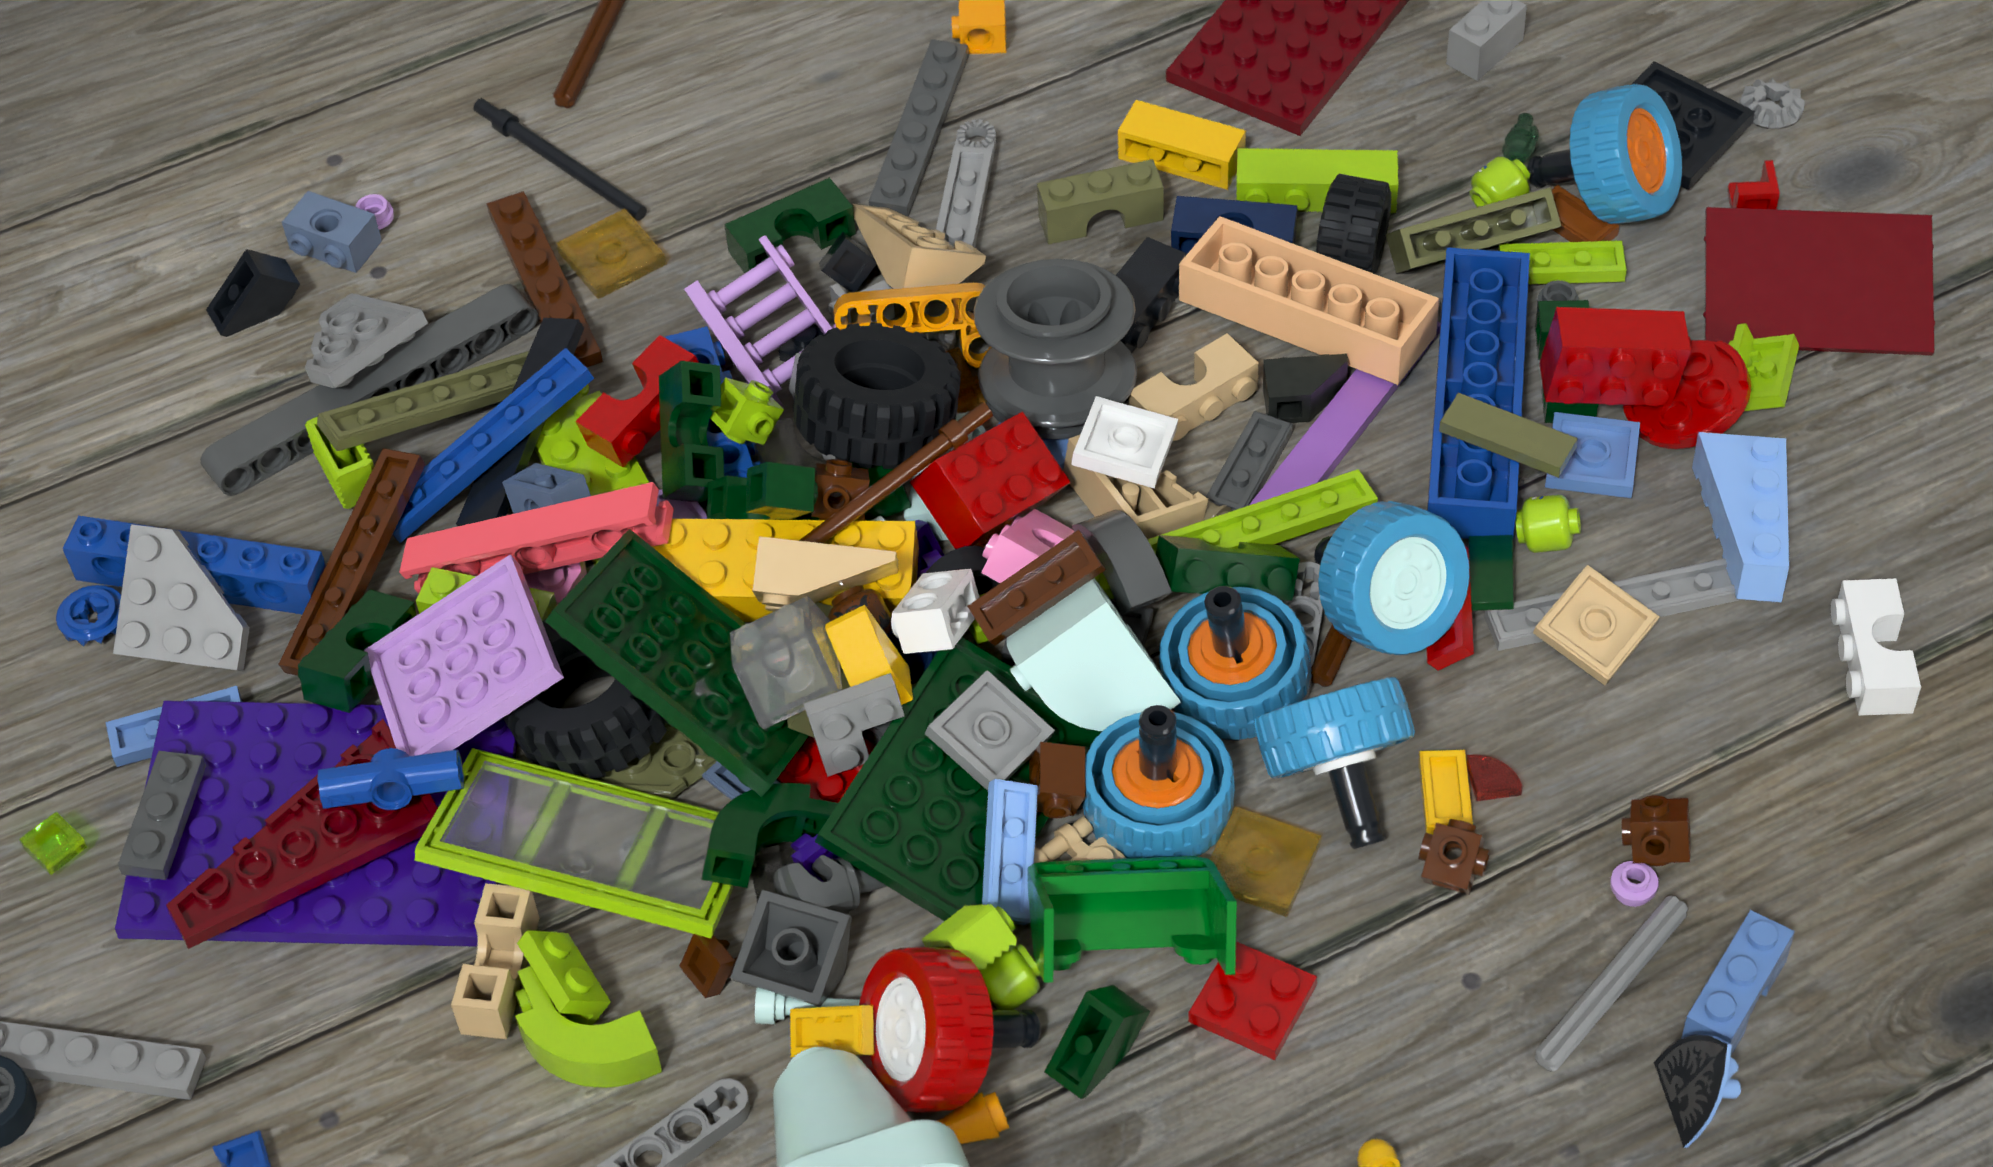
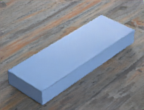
[982,779,1038,925]

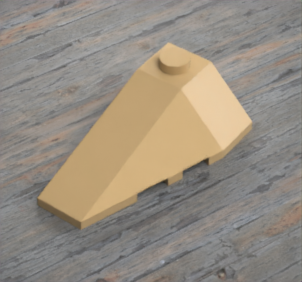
[852,204,986,289]

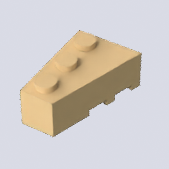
[1063,434,1208,539]

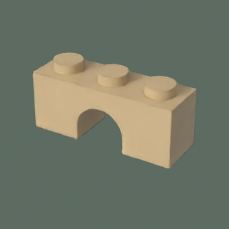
[1128,333,1259,441]
[451,883,539,1039]

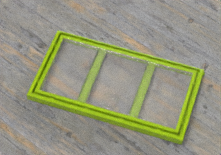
[415,748,735,939]

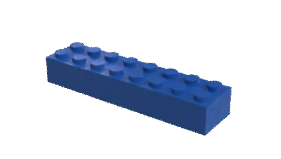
[1427,248,1530,539]

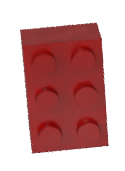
[1539,307,1691,407]
[910,411,1071,549]

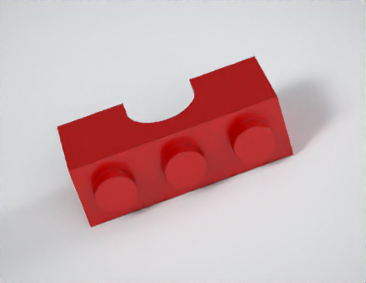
[575,335,699,468]

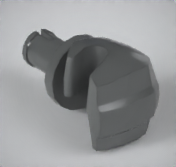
[773,855,887,914]

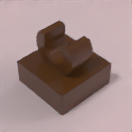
[679,934,738,998]

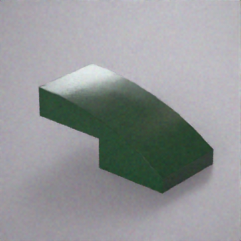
[1469,535,1514,611]

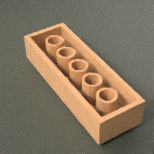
[1179,216,1439,385]

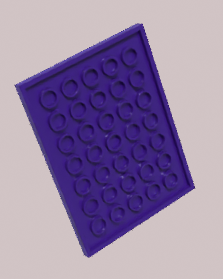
[115,700,518,947]

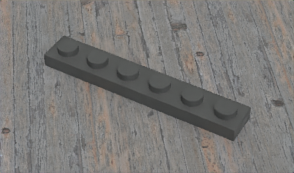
[869,39,969,217]

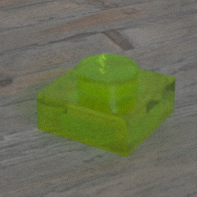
[19,812,87,875]

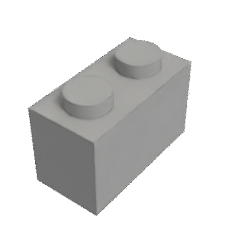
[1446,0,1527,81]

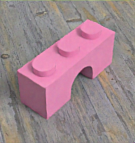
[981,509,1074,583]

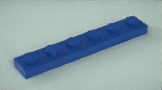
[393,348,594,543]

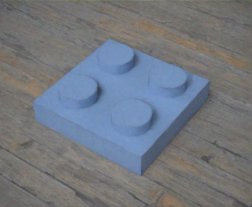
[1545,412,1640,498]

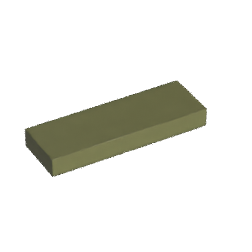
[1439,393,1578,478]

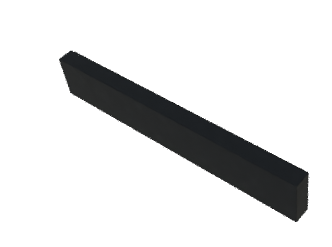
[456,318,584,526]

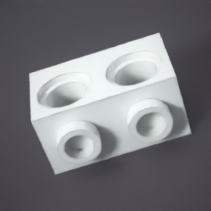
[891,569,980,654]

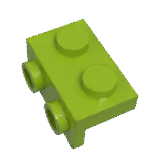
[1729,323,1799,411]
[517,930,611,1025]

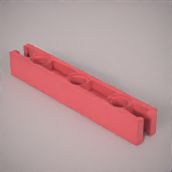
[399,482,674,594]

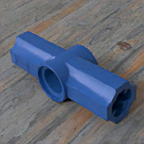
[318,748,464,810]

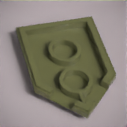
[585,723,717,798]

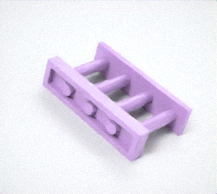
[684,235,836,408]

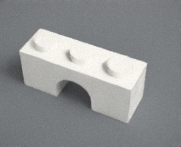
[1831,578,1921,716]

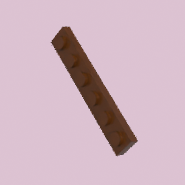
[486,191,603,368]
[278,448,426,676]

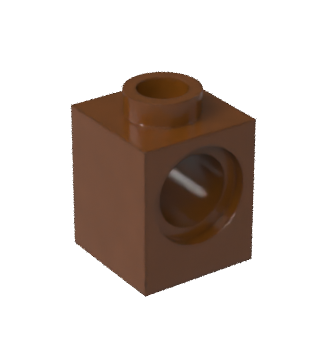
[1029,742,1085,818]

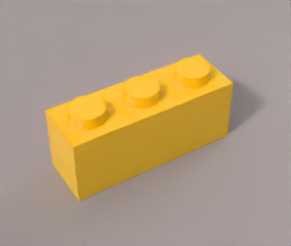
[1118,100,1246,190]

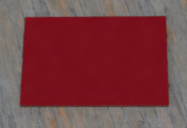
[1703,207,1935,356]

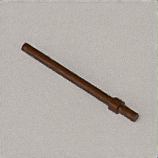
[799,402,993,543]

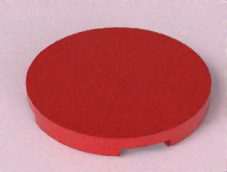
[1623,337,1751,449]

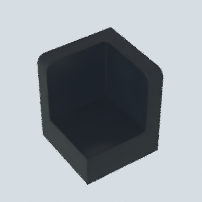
[819,231,877,292]

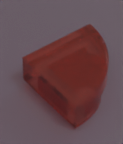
[1466,755,1522,802]

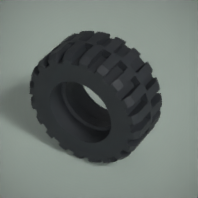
[793,323,961,469]
[503,619,669,779]

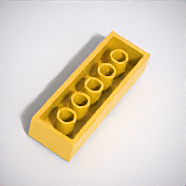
[652,518,919,622]

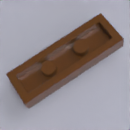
[968,530,1106,646]

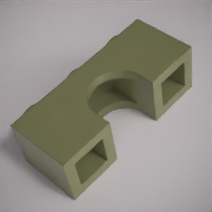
[1037,159,1164,244]

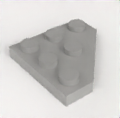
[305,293,428,389]
[113,524,249,671]

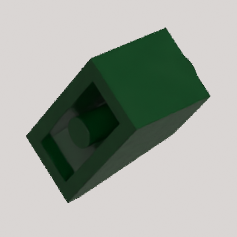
[1044,985,1150,1099]

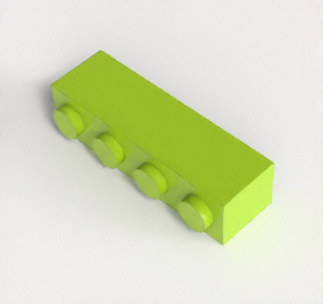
[1236,148,1398,213]

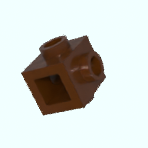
[811,459,870,521]
[1622,795,1691,866]
[1419,819,1490,895]

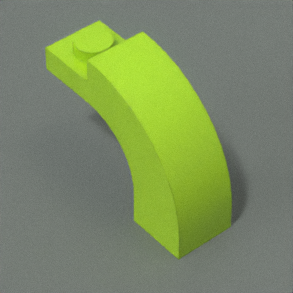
[515,966,662,1088]

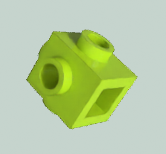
[710,377,784,445]

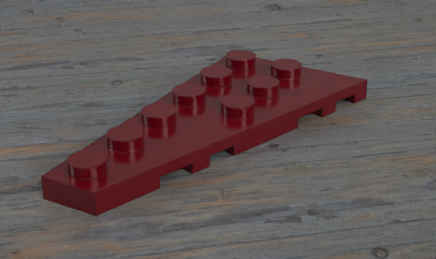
[166,719,438,949]

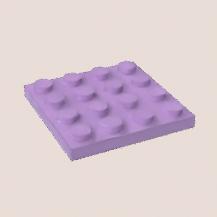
[364,554,564,756]

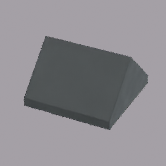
[730,890,852,1007]

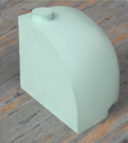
[1007,578,1181,731]

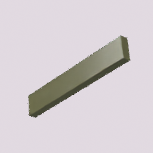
[317,351,529,451]

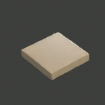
[1533,565,1660,686]

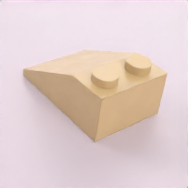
[753,536,898,613]

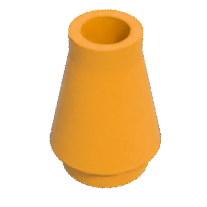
[936,1092,1010,1144]

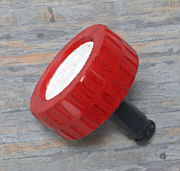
[859,947,1041,1112]

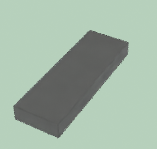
[1206,411,1293,511]

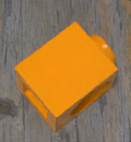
[952,0,1006,54]

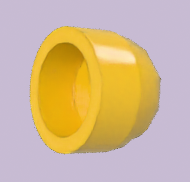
[1357,1139,1400,1167]

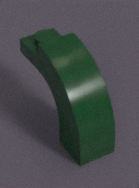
[701,783,838,888]

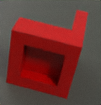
[1727,160,1780,210]

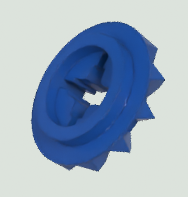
[56,585,121,647]

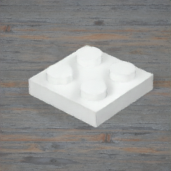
[1071,396,1178,489]

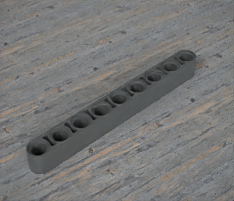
[200,284,538,495]

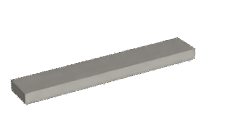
[1484,558,1744,651]

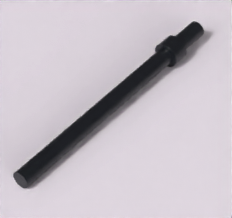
[473,98,647,221]

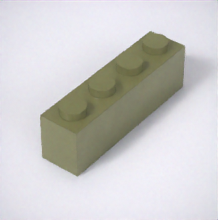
[1386,187,1561,274]

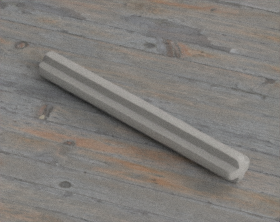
[1535,895,1688,1072]

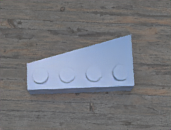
[1692,432,1789,602]

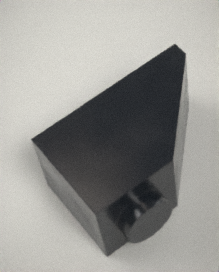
[206,249,300,337]

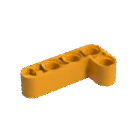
[833,282,992,368]

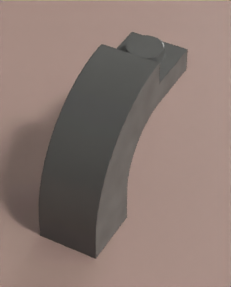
[1072,510,1172,615]

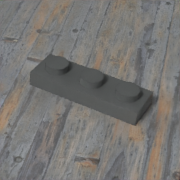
[118,751,206,880]

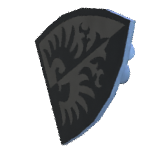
[1654,1035,1741,1148]

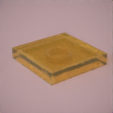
[556,208,667,300]
[1210,806,1321,917]

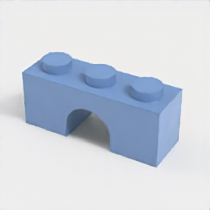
[1681,910,1795,1057]

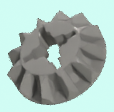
[1740,77,1805,128]

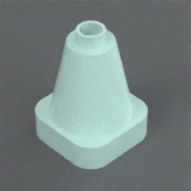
[773,1047,970,1167]

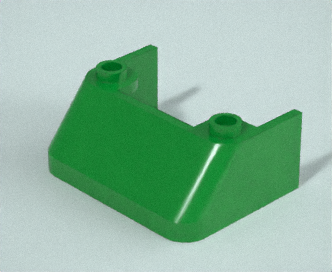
[1027,856,1237,983]

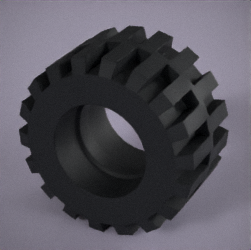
[1316,174,1391,274]

